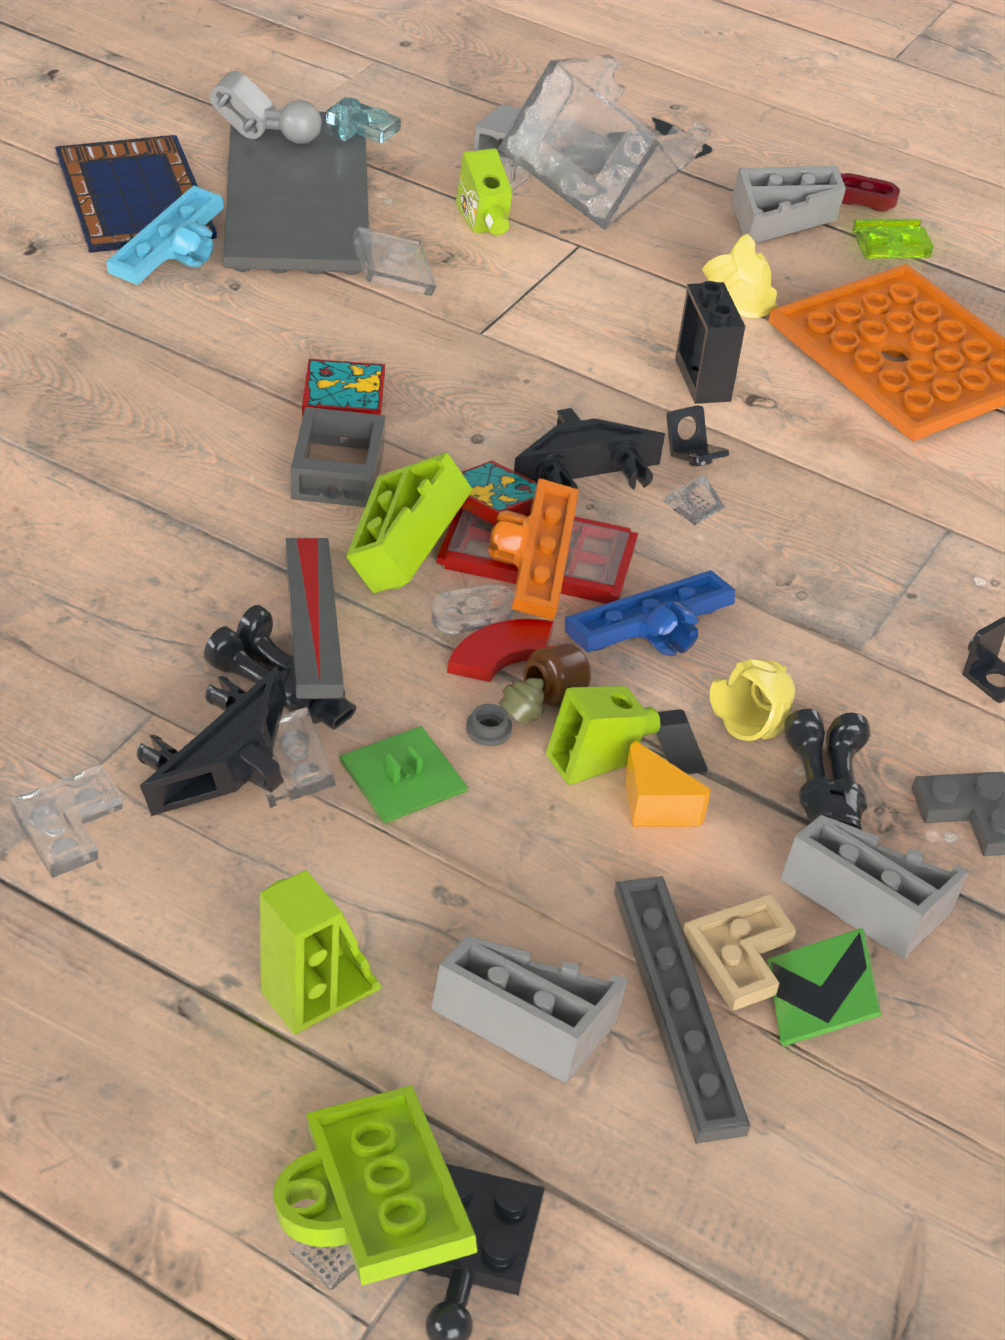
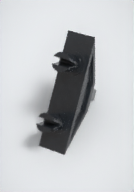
[514,408,665,490]
[137,666,286,816]

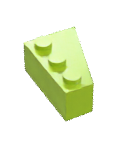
[260,869,382,1035]

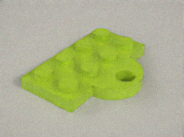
[273,1085,477,1286]

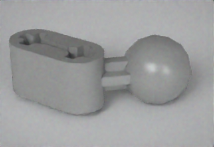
[210,71,322,144]

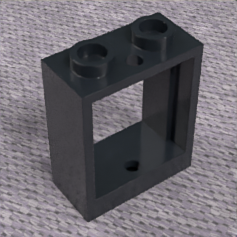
[675,281,746,404]

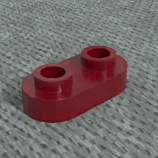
[841,173,900,212]

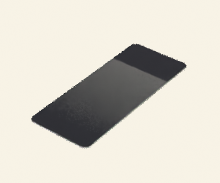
[657,709,708,775]

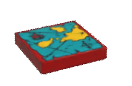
[302,359,385,416]
[461,460,537,525]

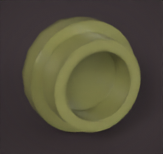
[499,678,545,726]

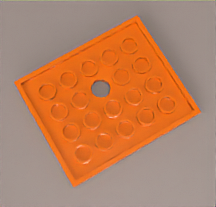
[768,264,1005,442]

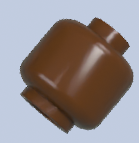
[523,643,591,705]

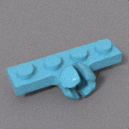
[106,185,224,285]

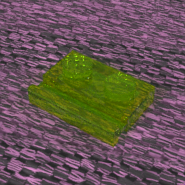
[852,219,934,259]

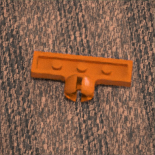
[488,478,579,621]

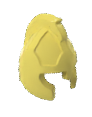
[702,234,778,318]
[710,659,795,741]

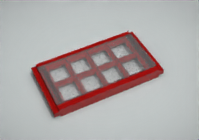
[437,507,639,604]

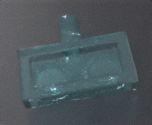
[326,97,401,143]

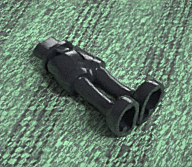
[204,605,357,730]
[784,709,871,830]

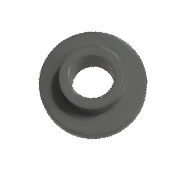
[466,704,512,746]

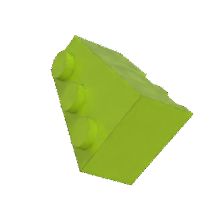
[346,452,473,594]

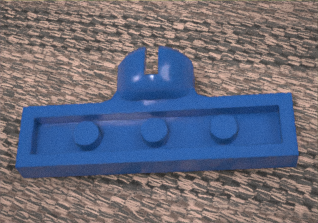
[565,570,735,656]

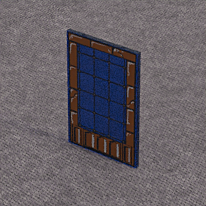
[55,135,217,253]

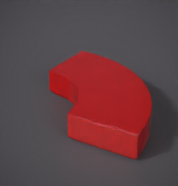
[447,619,554,682]

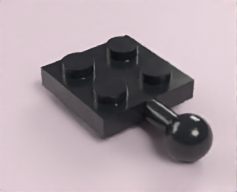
[417,1163,545,1340]

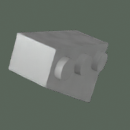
[731,166,846,243]
[780,815,969,959]
[431,935,628,1084]

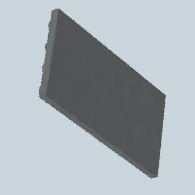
[224,112,370,275]

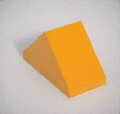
[625,741,711,827]

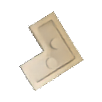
[683,894,796,1011]

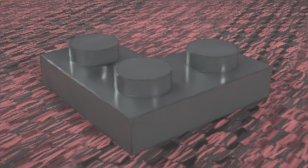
[912,771,1005,856]

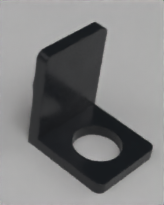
[666,405,729,466]
[962,617,1005,703]

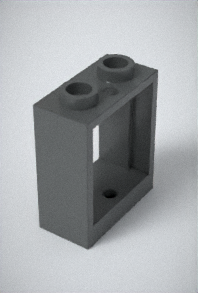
[291,407,385,507]

